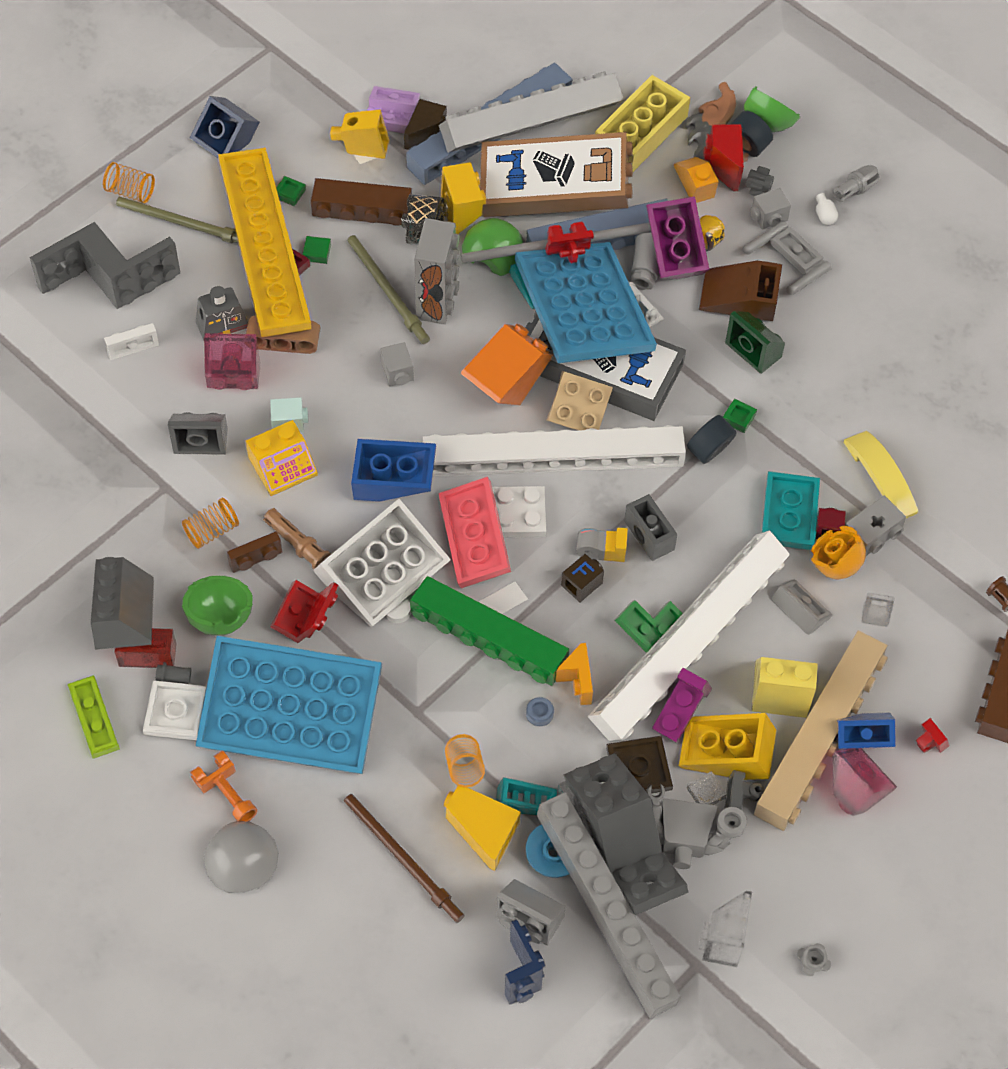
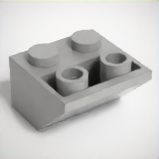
[496,879,566,946]

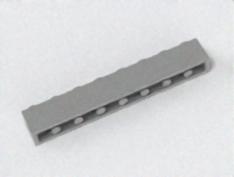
[439,71,624,153]
[537,792,681,1019]

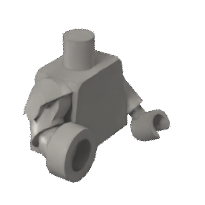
[646,784,747,869]

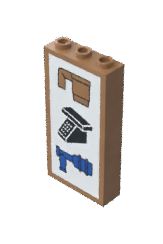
[480,132,633,217]

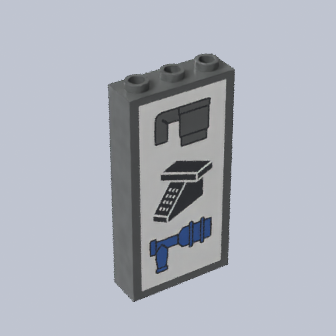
[525,310,686,421]

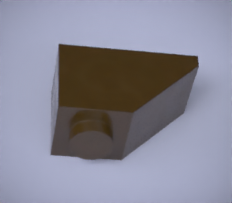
[404,99,447,150]

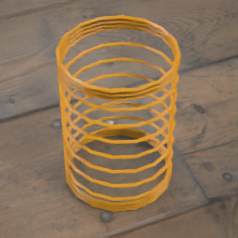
[103,162,155,203]
[182,497,239,549]
[445,734,485,788]

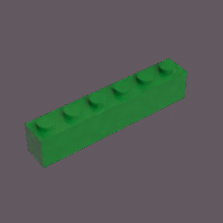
[410,576,569,686]

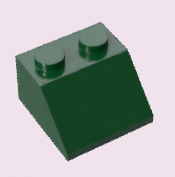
[725,311,785,374]

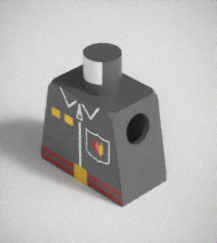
[196,286,248,342]

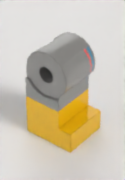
[576,528,628,562]

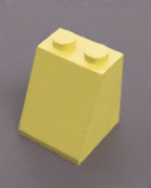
[752,657,818,718]

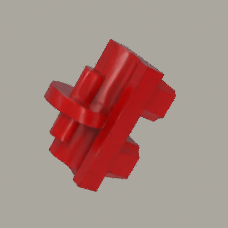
[545,221,594,263]

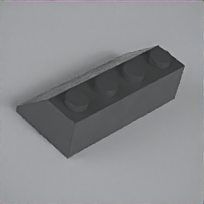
[90,557,154,650]

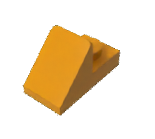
[555,643,593,705]

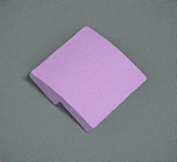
[367,86,420,133]

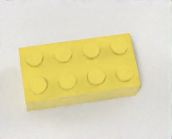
[595,75,690,172]

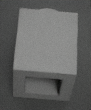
[380,342,414,387]

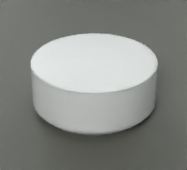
[386,595,411,623]

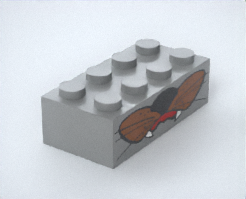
[414,218,459,324]

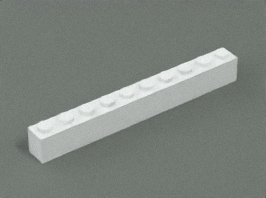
[423,425,686,477]
[588,531,790,741]

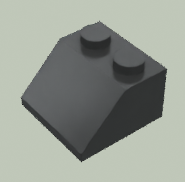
[168,412,228,455]

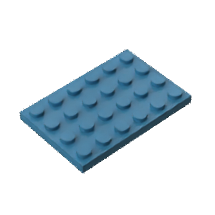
[515,242,657,363]
[196,636,382,774]

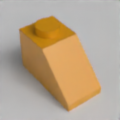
[674,157,719,203]

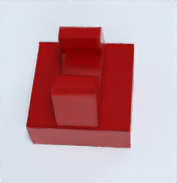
[916,718,949,753]

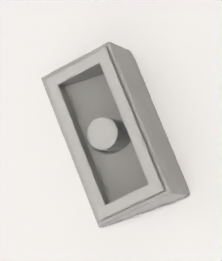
[771,579,832,635]

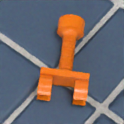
[190,751,258,821]

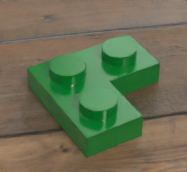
[614,600,683,653]

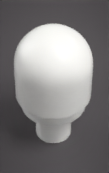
[816,193,838,225]

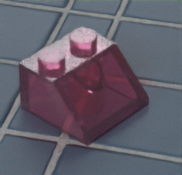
[204,333,260,390]

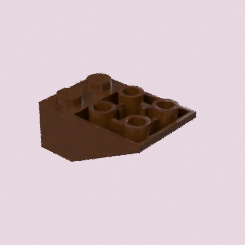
[699,260,782,322]

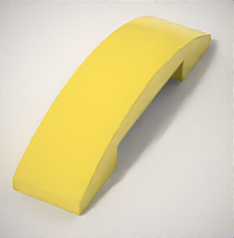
[844,431,918,518]

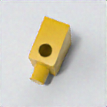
[330,110,390,159]

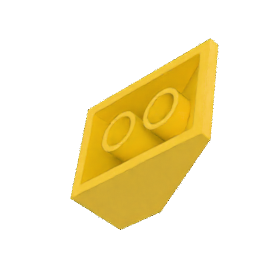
[679,713,777,780]

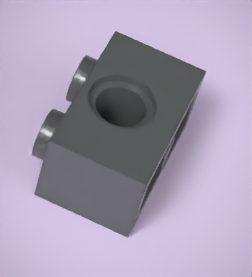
[624,494,677,561]

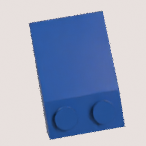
[351,439,436,502]

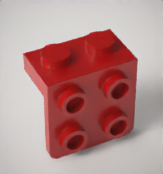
[270,580,338,643]

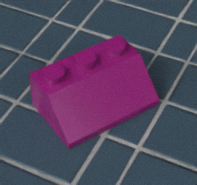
[646,196,709,279]

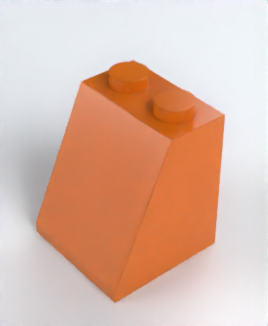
[461,323,553,405]

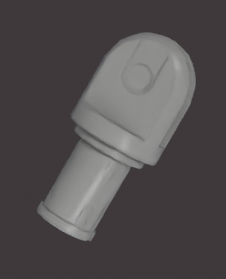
[833,165,879,202]

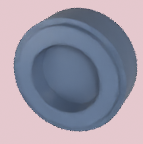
[526,697,554,727]

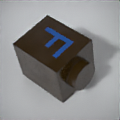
[561,554,604,602]

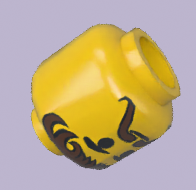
[699,215,725,252]

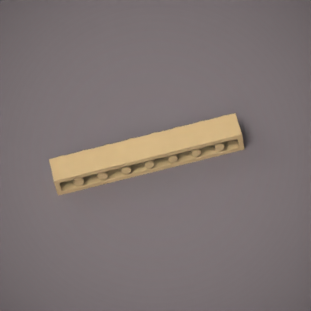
[754,630,888,831]

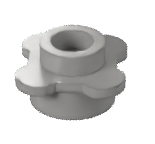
[797,943,831,976]

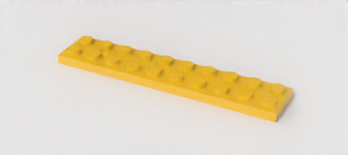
[218,147,312,337]

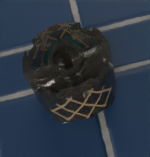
[402,195,448,245]

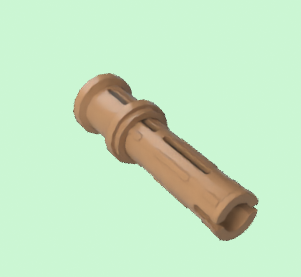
[263,508,331,570]

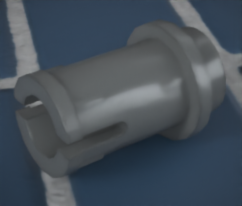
[156,662,191,684]

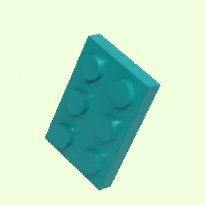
[761,471,820,550]

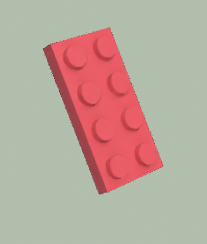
[438,477,511,588]

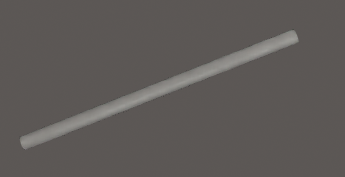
[461,223,651,264]

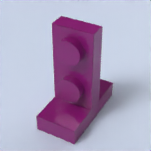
[652,668,712,743]

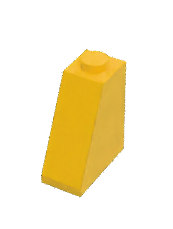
[443,786,521,871]

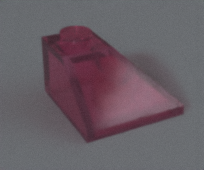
[832,748,897,816]

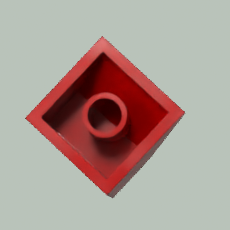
[703,124,744,191]

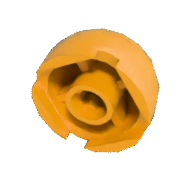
[811,526,866,580]

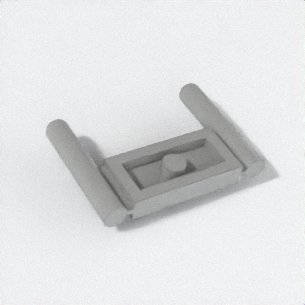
[743,221,831,295]

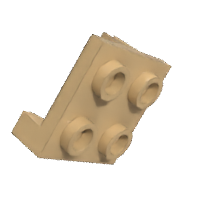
[546,371,613,430]

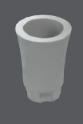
[630,233,659,290]

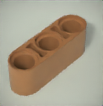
[244,316,321,354]

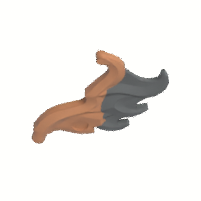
[685,82,749,162]

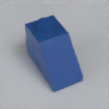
[838,713,896,749]

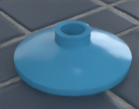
[526,824,569,878]

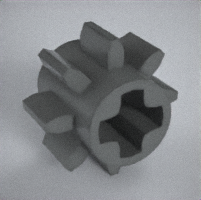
[745,166,774,196]

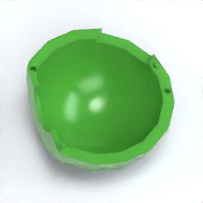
[744,86,800,132]
[462,218,523,276]
[182,576,253,636]

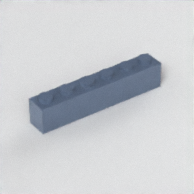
[526,198,668,250]

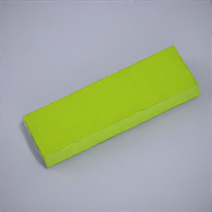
[67,675,120,759]

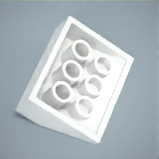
[313,499,451,627]

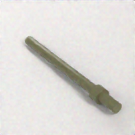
[116,196,238,243]
[347,235,430,344]

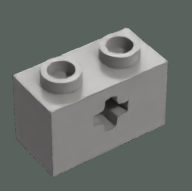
[845,495,906,556]

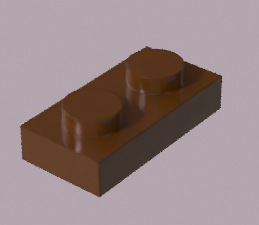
[227,531,283,573]

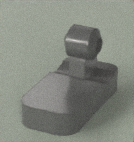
[724,770,765,810]

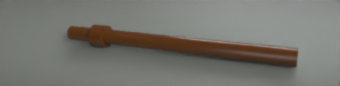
[344,794,465,923]

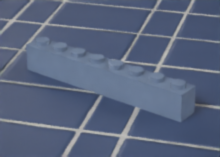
[406,62,573,185]

